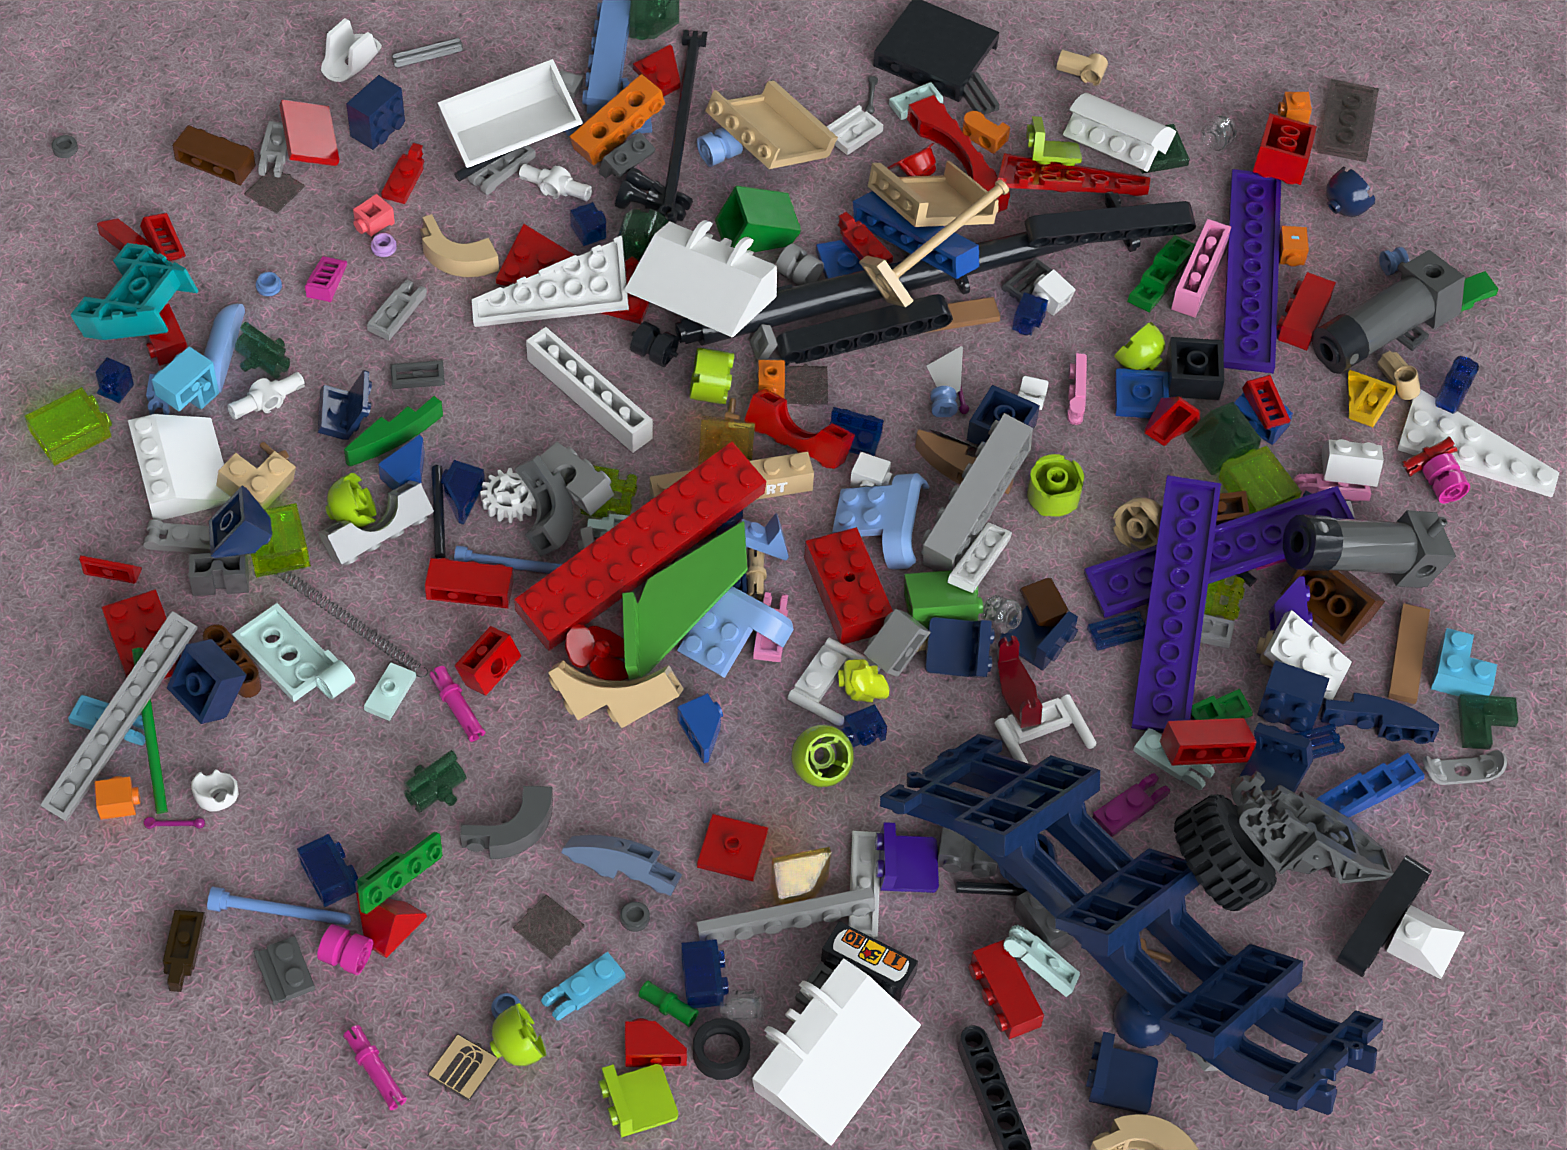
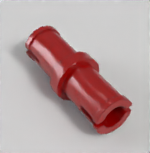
[1402,436,1458,477]

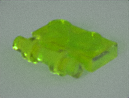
[580,465,638,518]
[1204,577,1245,621]

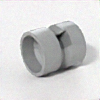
[776,243,824,286]

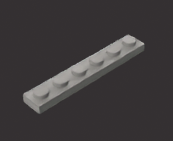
[697,887,875,946]

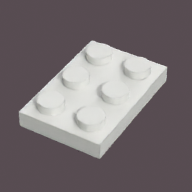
[1264,610,1352,704]

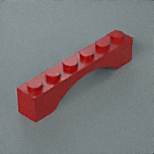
[907,95,1010,213]

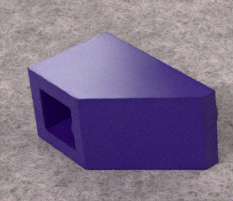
[1268,576,1313,631]

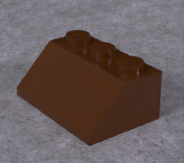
[1280,570,1385,644]

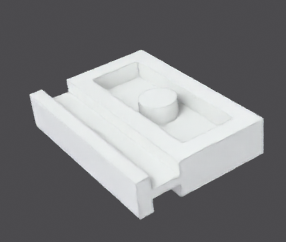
[826,105,883,155]

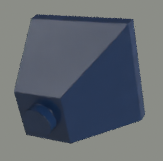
[209,486,272,558]

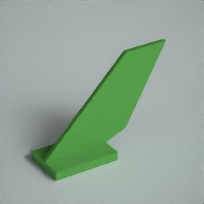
[622,521,748,680]

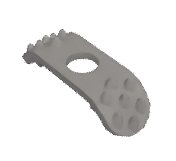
[1423,750,1507,785]

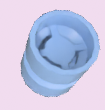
[696,127,743,167]

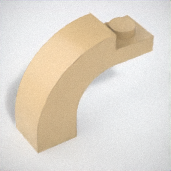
[420,214,499,277]
[1090,1114,1199,1150]

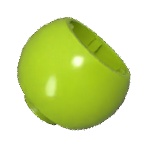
[791,725,854,787]

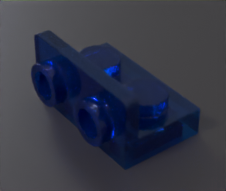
[829,407,884,456]

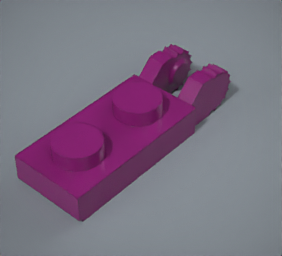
[1092,773,1171,837]

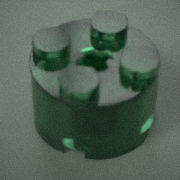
[617,209,669,262]

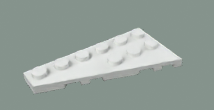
[472,235,629,327]
[1397,390,1559,497]

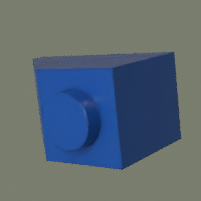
[378,435,425,490]
[677,693,723,763]

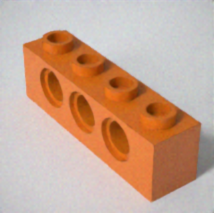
[569,74,665,166]

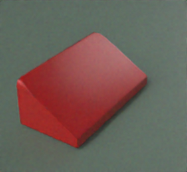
[97,219,152,251]
[79,555,142,584]

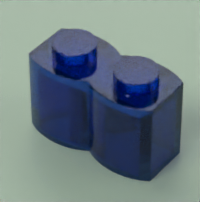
[1435,356,1479,414]

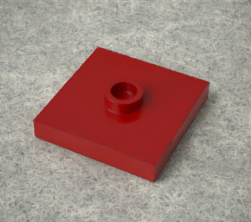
[697,814,769,882]

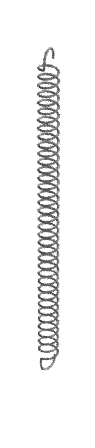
[268,563,428,678]

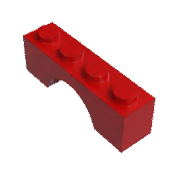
[743,388,855,469]

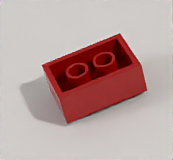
[1253,113,1317,185]
[101,589,181,679]

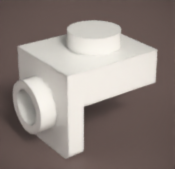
[1018,376,1049,410]

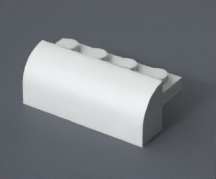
[1063,93,1176,172]

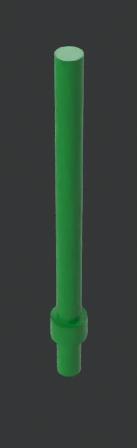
[132,648,168,814]

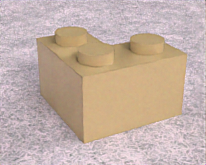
[216,451,296,510]

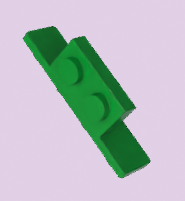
[357,832,443,914]

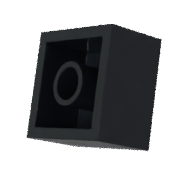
[1166,337,1224,400]

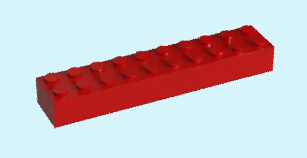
[514,441,767,651]

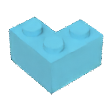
[152,346,219,411]
[1431,628,1498,703]

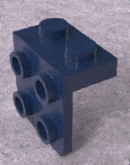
[317,370,372,440]
[999,605,1078,671]
[925,617,995,678]
[1239,723,1313,793]
[1086,1032,1158,1114]

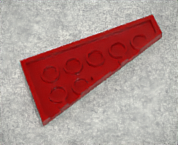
[998,153,1151,196]
[496,224,649,324]

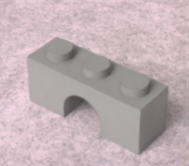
[540,442,614,516]

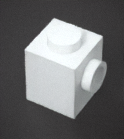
[1031,269,1076,316]
[850,452,893,488]

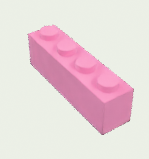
[1171,219,1231,318]

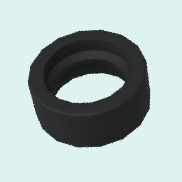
[693,1018,750,1080]

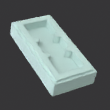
[889,82,943,120]
[364,663,416,721]

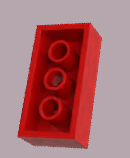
[804,527,893,645]

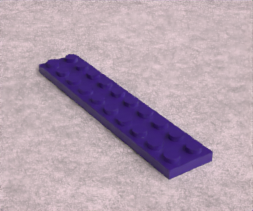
[1223,169,1281,374]
[1131,475,1221,733]
[1084,486,1355,618]

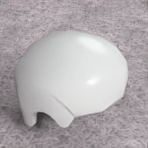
[191,769,239,812]

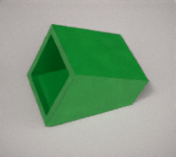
[715,186,801,252]

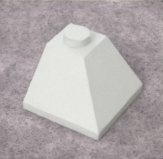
[1387,905,1464,979]

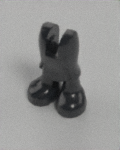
[615,167,693,221]

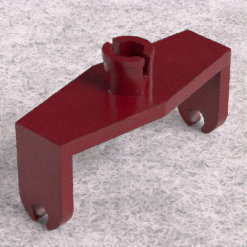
[997,636,1043,728]

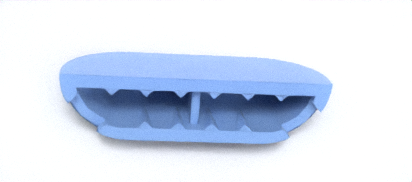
[203,303,245,393]

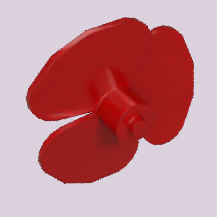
[565,624,629,681]

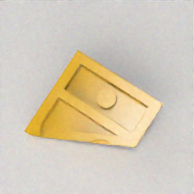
[1348,370,1396,427]

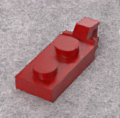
[381,143,425,204]
[837,211,893,264]

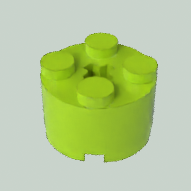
[689,348,734,404]
[1027,454,1084,517]

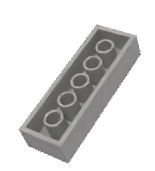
[921,413,1033,572]

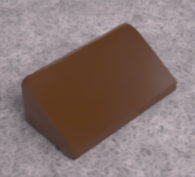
[1020,578,1069,627]

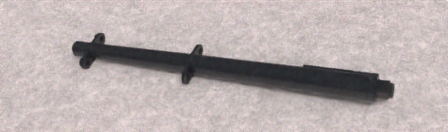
[675,191,1150,346]

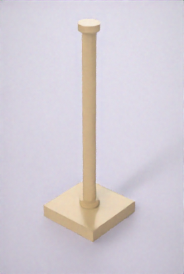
[859,179,1009,307]

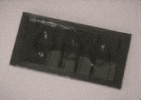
[1317,79,1379,162]

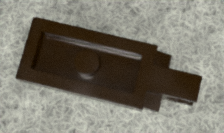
[163,910,206,992]

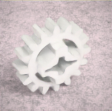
[480,468,537,523]

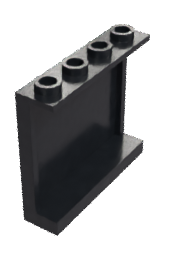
[873,0,999,102]

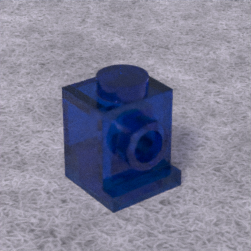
[1012,292,1049,336]
[95,357,134,404]
[841,704,888,747]

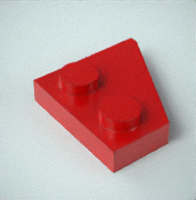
[633,44,681,97]

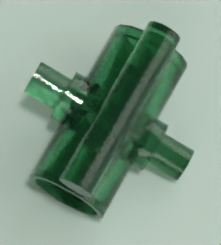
[235,322,290,379]
[404,750,467,813]

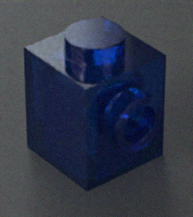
[570,202,606,246]

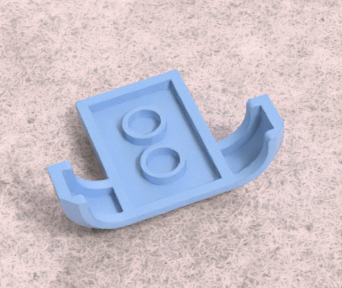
[832,473,929,569]
[677,586,794,678]

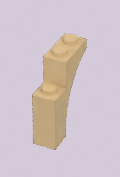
[548,660,683,728]

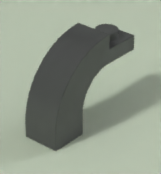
[515,455,573,557]
[460,786,553,859]

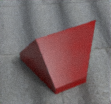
[1144,396,1201,446]
[356,892,427,958]

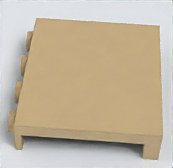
[705,81,838,169]
[868,161,999,227]

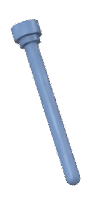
[454,546,562,574]
[207,886,351,925]

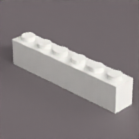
[526,327,653,453]

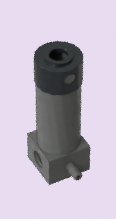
[1311,250,1465,374]
[1283,510,1456,588]

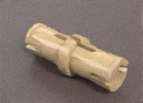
[746,548,767,601]

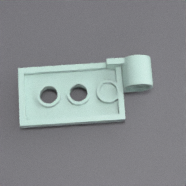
[232,603,355,702]

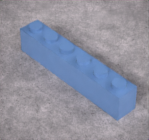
[582,0,632,114]

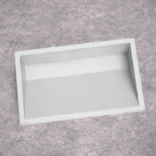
[438,59,583,167]
[624,220,777,337]
[752,958,921,1146]

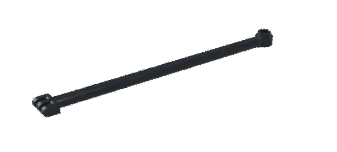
[657,30,708,227]

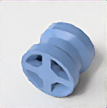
[1379,247,1409,276]
[930,386,958,417]

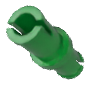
[638,980,699,1027]

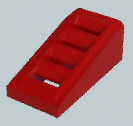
[140,213,186,261]
[1242,375,1291,429]

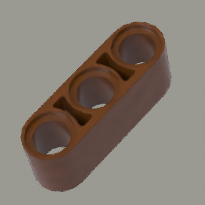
[203,624,261,698]

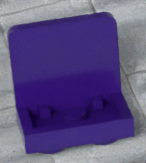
[875,822,939,893]

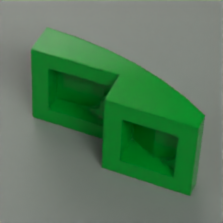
[1461,271,1499,312]
[1191,689,1253,720]

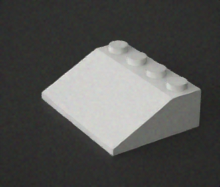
[128,414,231,520]

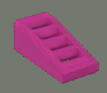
[305,256,347,302]

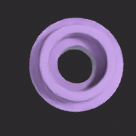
[371,233,397,257]

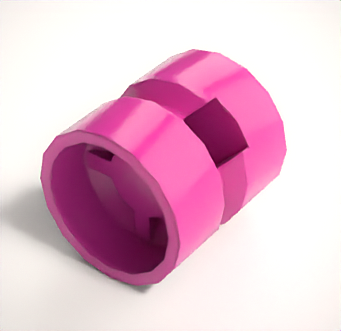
[1422,453,1471,504]
[317,924,373,975]

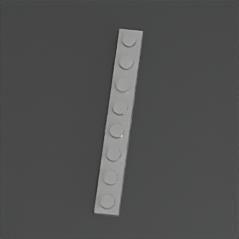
[40,611,198,822]

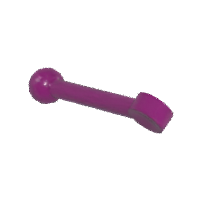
[958,386,969,414]
[144,817,205,829]

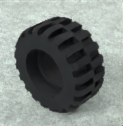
[1174,794,1277,911]

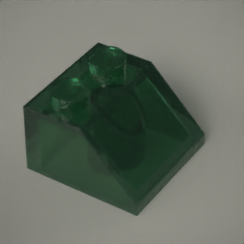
[1184,401,1262,475]

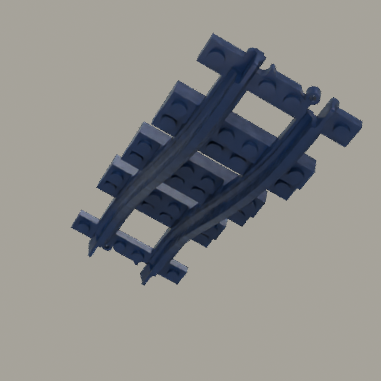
[880,734,1383,1115]

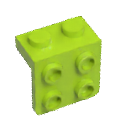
[1026,116,1082,166]
[598,1064,678,1138]

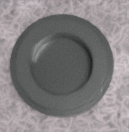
[52,135,78,158]
[620,902,650,932]

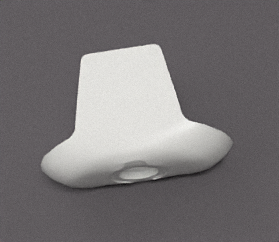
[321,18,382,82]

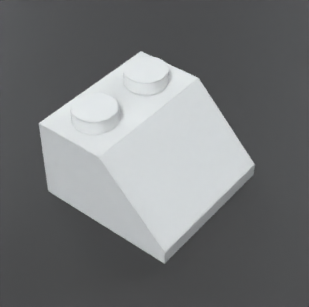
[1322,439,1384,487]

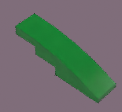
[1127,235,1196,313]
[344,396,443,466]

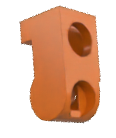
[962,111,1010,154]

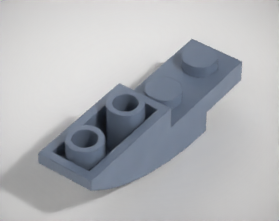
[561,835,683,896]

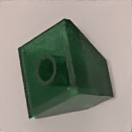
[630,0,680,40]

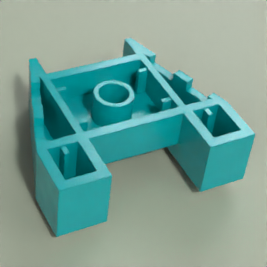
[70,243,199,340]

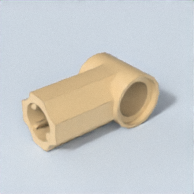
[1056,50,1108,86]
[1377,351,1421,400]

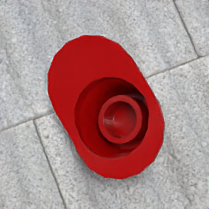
[888,143,936,177]

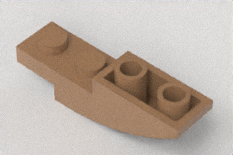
[915,429,1014,494]

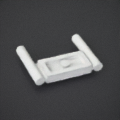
[787,637,881,726]
[994,695,1096,763]

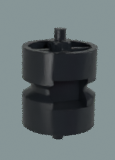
[630,321,679,367]

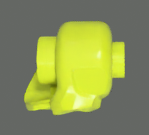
[838,659,890,703]

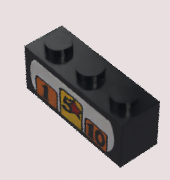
[821,921,918,1001]

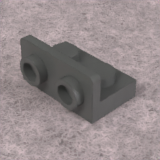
[599,132,656,179]

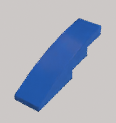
[1316,753,1425,818]

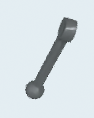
[865,76,878,114]

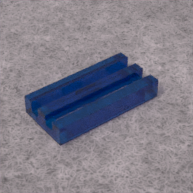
[1087,611,1145,651]
[1294,724,1345,759]

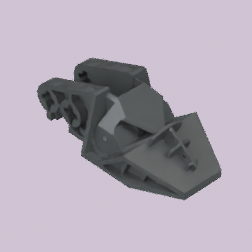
[1231,771,1394,884]

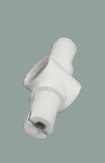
[519,164,592,201]
[228,372,305,420]

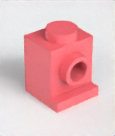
[353,194,395,237]

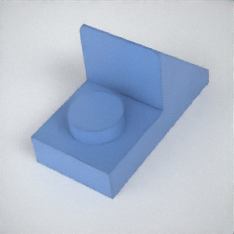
[738,513,789,561]

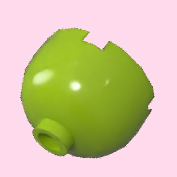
[1113,321,1165,371]
[325,473,377,528]
[490,1003,547,1066]

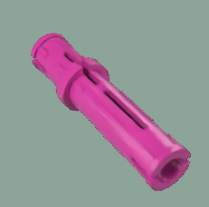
[429,666,486,742]
[343,1025,407,1110]

